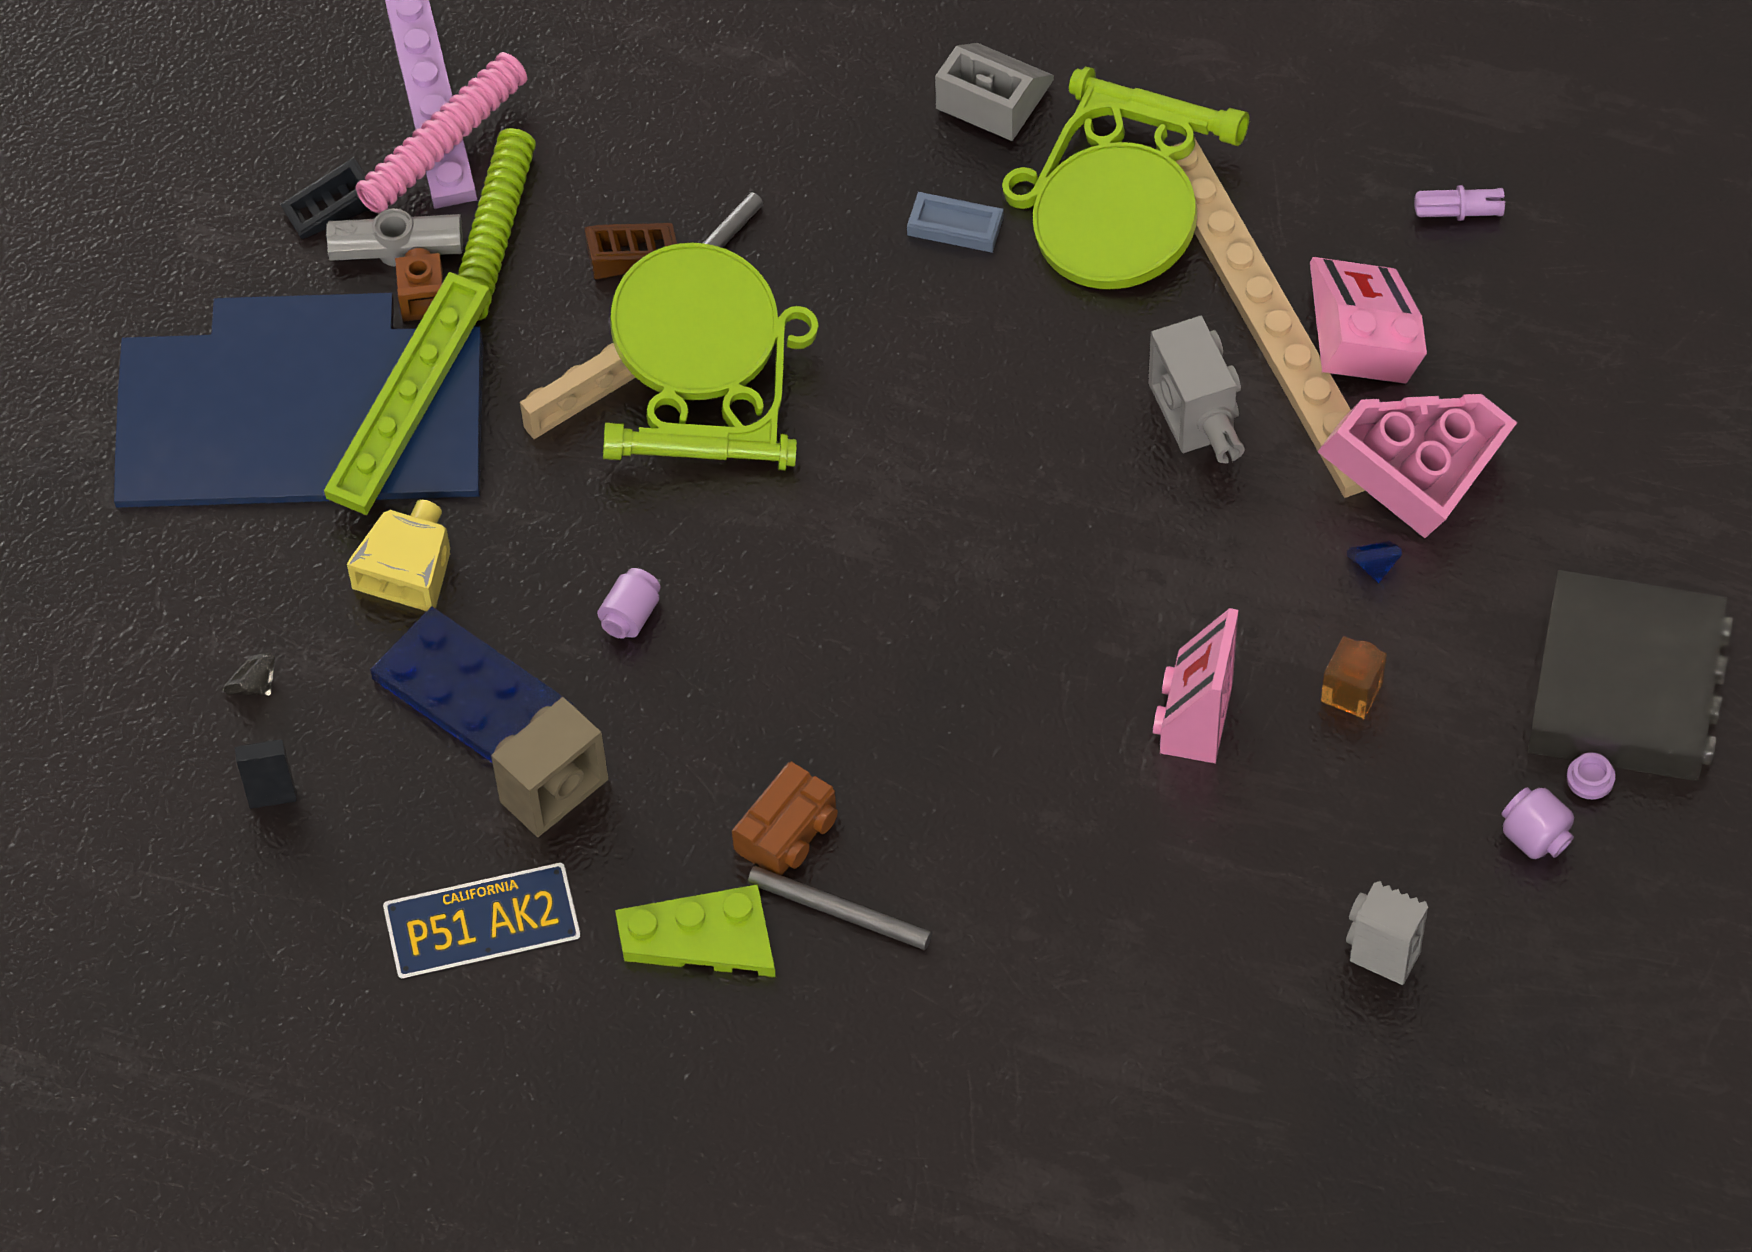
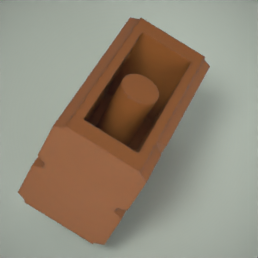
[732,761,838,876]

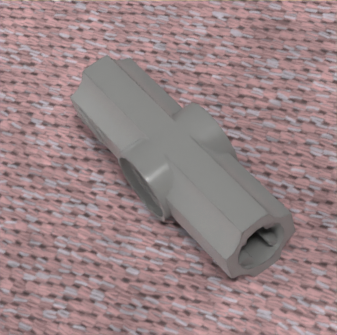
[326,208,463,266]

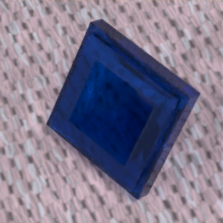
[1347,541,1402,583]

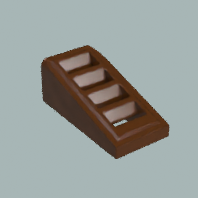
[584,223,677,280]

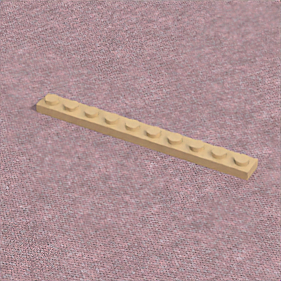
[1172,139,1365,498]

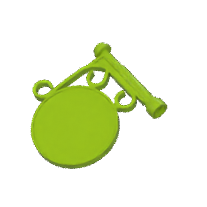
[1002,67,1249,289]
[603,243,818,471]

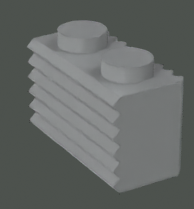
[1346,881,1428,985]

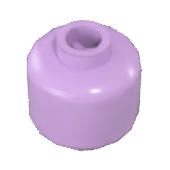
[1501,787,1574,859]

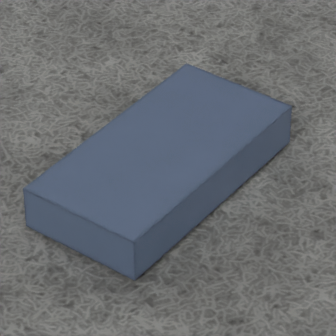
[907,192,1003,253]

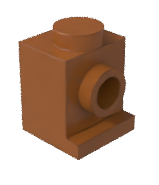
[395,248,444,322]

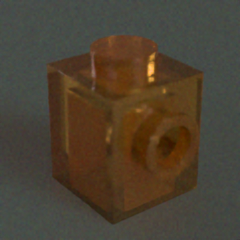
[1321,636,1387,719]

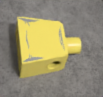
[347,500,450,613]

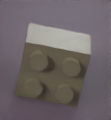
[491,697,608,837]

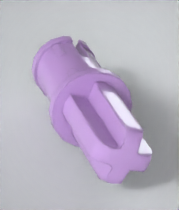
[1414,185,1505,221]

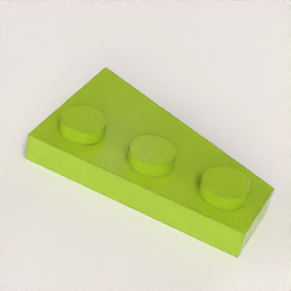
[615,884,776,977]

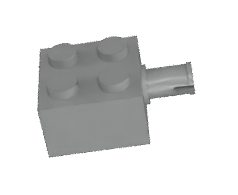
[1148,315,1245,463]

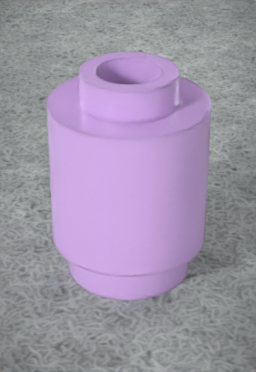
[597,568,661,638]

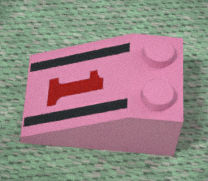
[1310,257,1427,384]
[1153,608,1239,764]

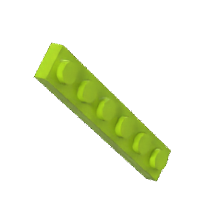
[324,272,491,515]

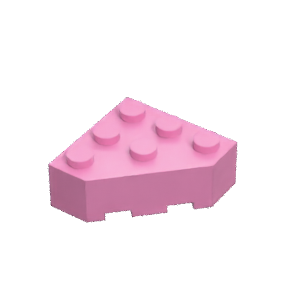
[1317,394,1517,538]

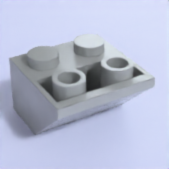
[935,43,1054,141]

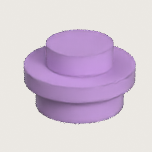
[1567,753,1615,799]

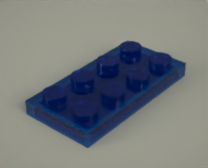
[370,606,573,763]

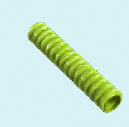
[458,128,536,321]

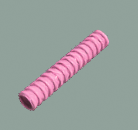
[355,52,527,213]

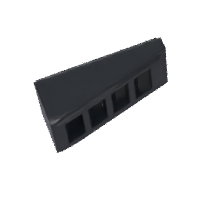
[280,157,370,240]

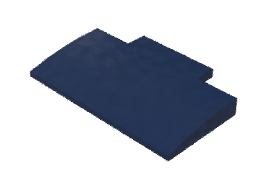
[114,293,484,508]

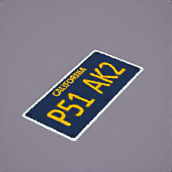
[383,863,580,978]

